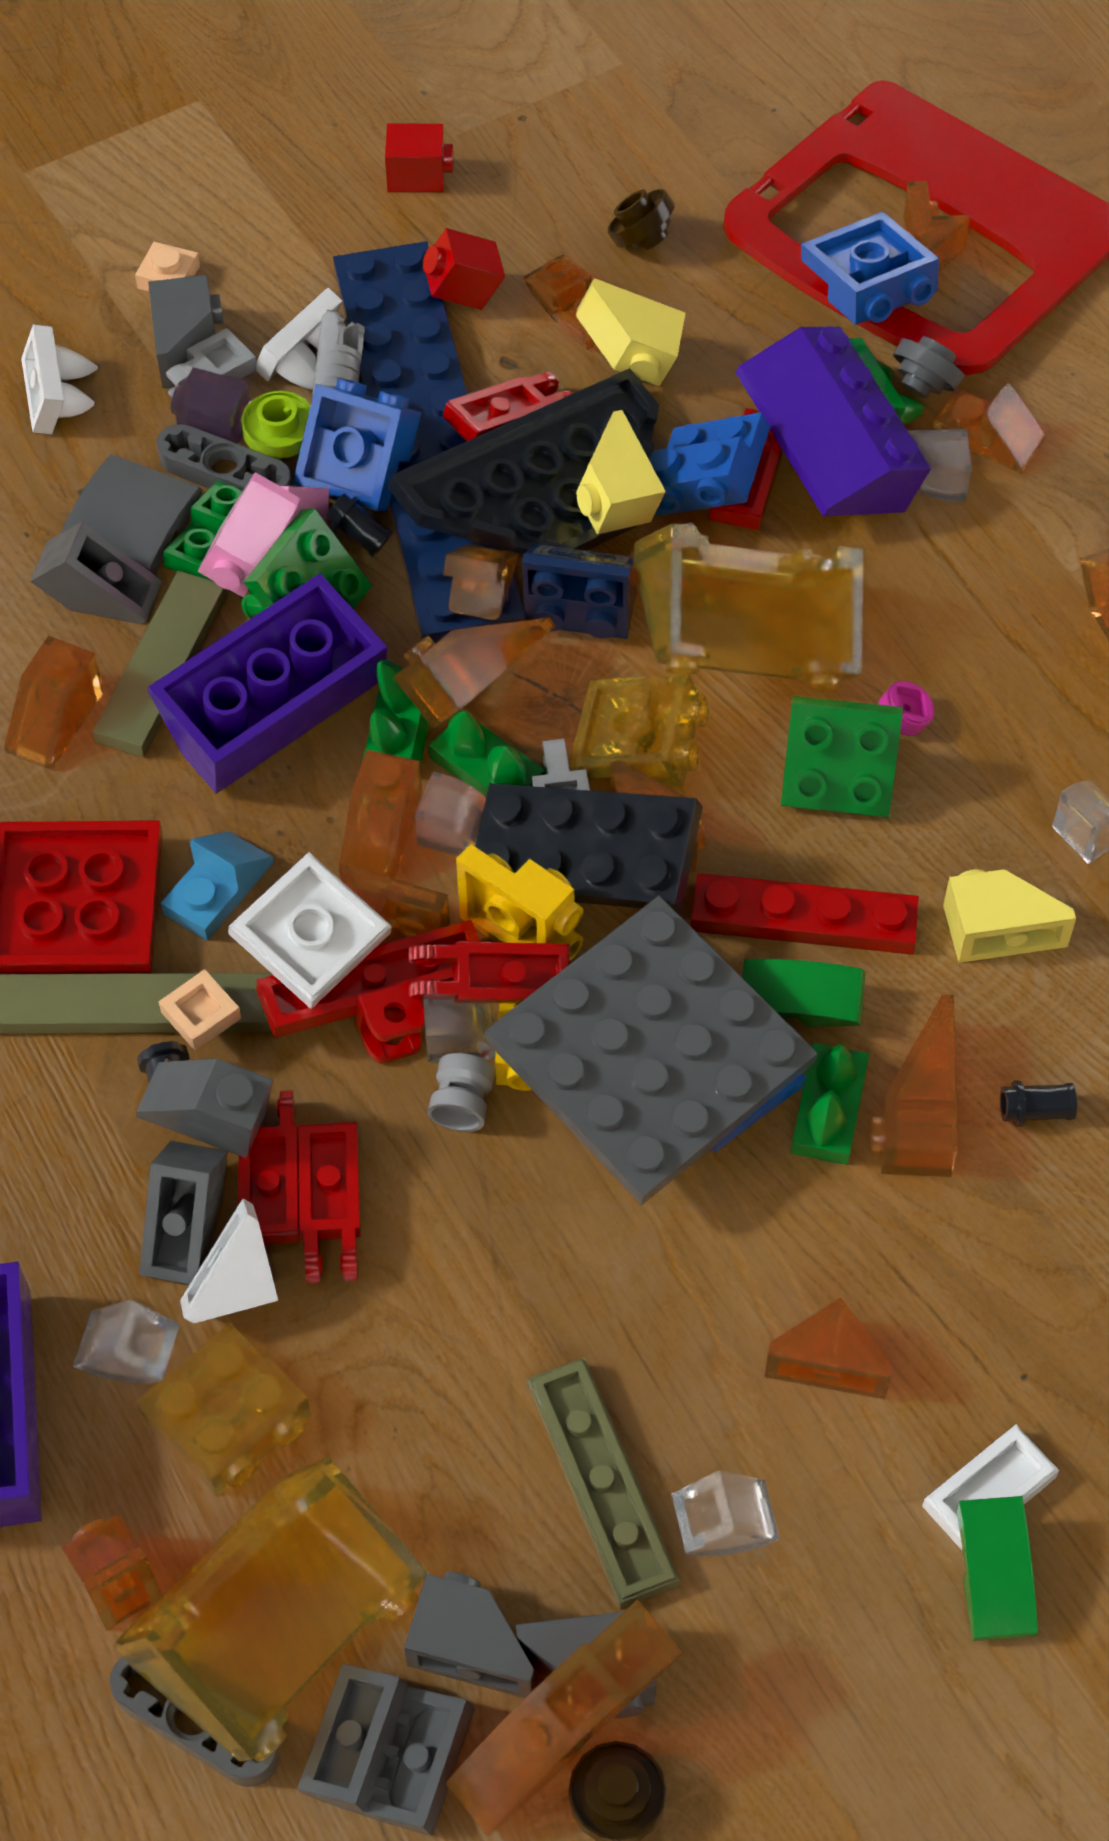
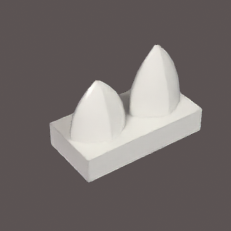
[256,288,346,390]
[21,324,98,434]

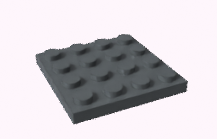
[485,896,818,1205]

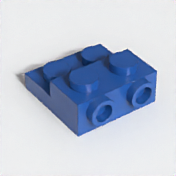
[801,212,939,325]
[293,378,422,511]
[649,412,770,516]

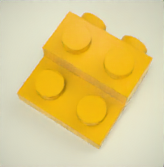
[456,844,583,961]

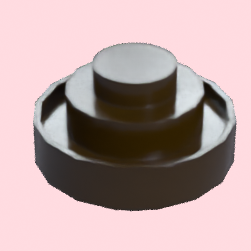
[608,189,675,249]
[568,1741,667,1841]

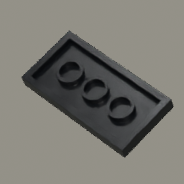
[475,783,703,912]

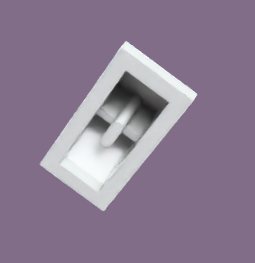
[180,1199,278,1323]

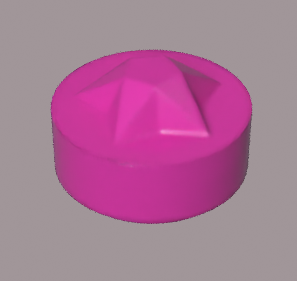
[878,681,935,736]

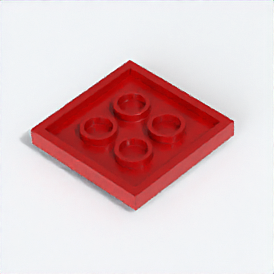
[0,820,163,975]

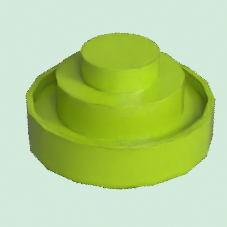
[241,390,311,459]

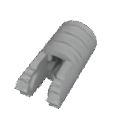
[312,309,365,398]

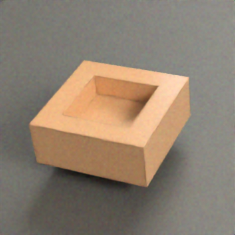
[135,242,200,291]
[158,969,242,1051]

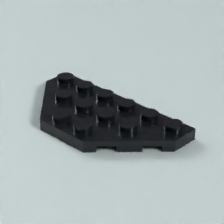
[388,368,659,555]

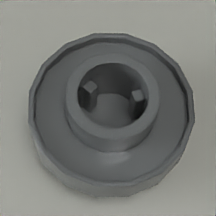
[893,336,965,398]

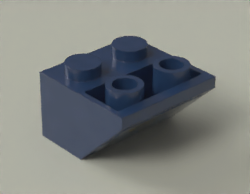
[522,544,638,639]

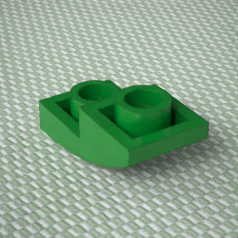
[164,481,243,580]
[742,959,866,1027]
[956,1496,1038,1642]

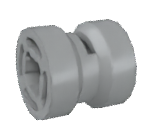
[428,1053,495,1132]

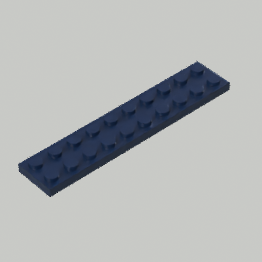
[333,241,526,648]

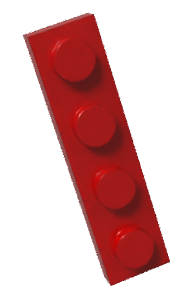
[691,873,919,955]

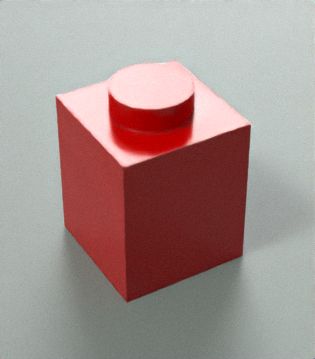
[385,123,454,193]
[423,228,505,310]

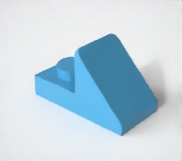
[161,831,274,941]

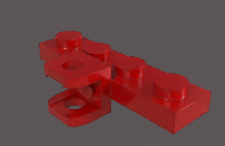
[256,920,481,1064]

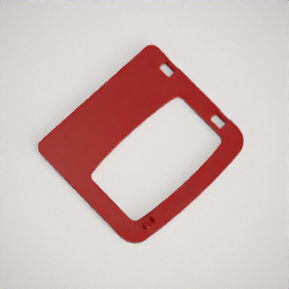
[723,80,1109,375]

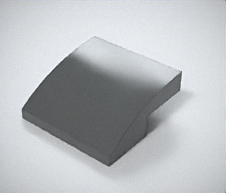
[60,454,203,575]
[297,1664,474,1836]

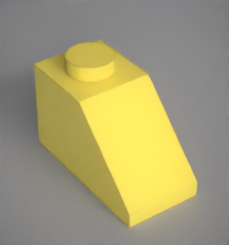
[576,278,686,386]
[576,410,666,535]
[943,869,1076,963]

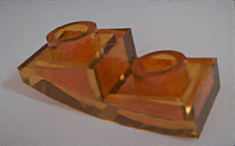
[524,255,596,350]

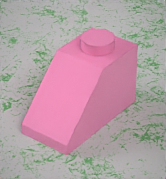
[197,472,301,597]

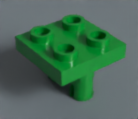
[241,508,372,619]
[780,696,903,817]

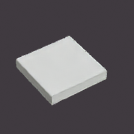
[228,852,392,1009]

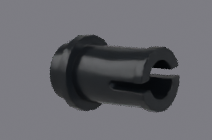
[325,493,393,557]
[1000,1080,1077,1127]

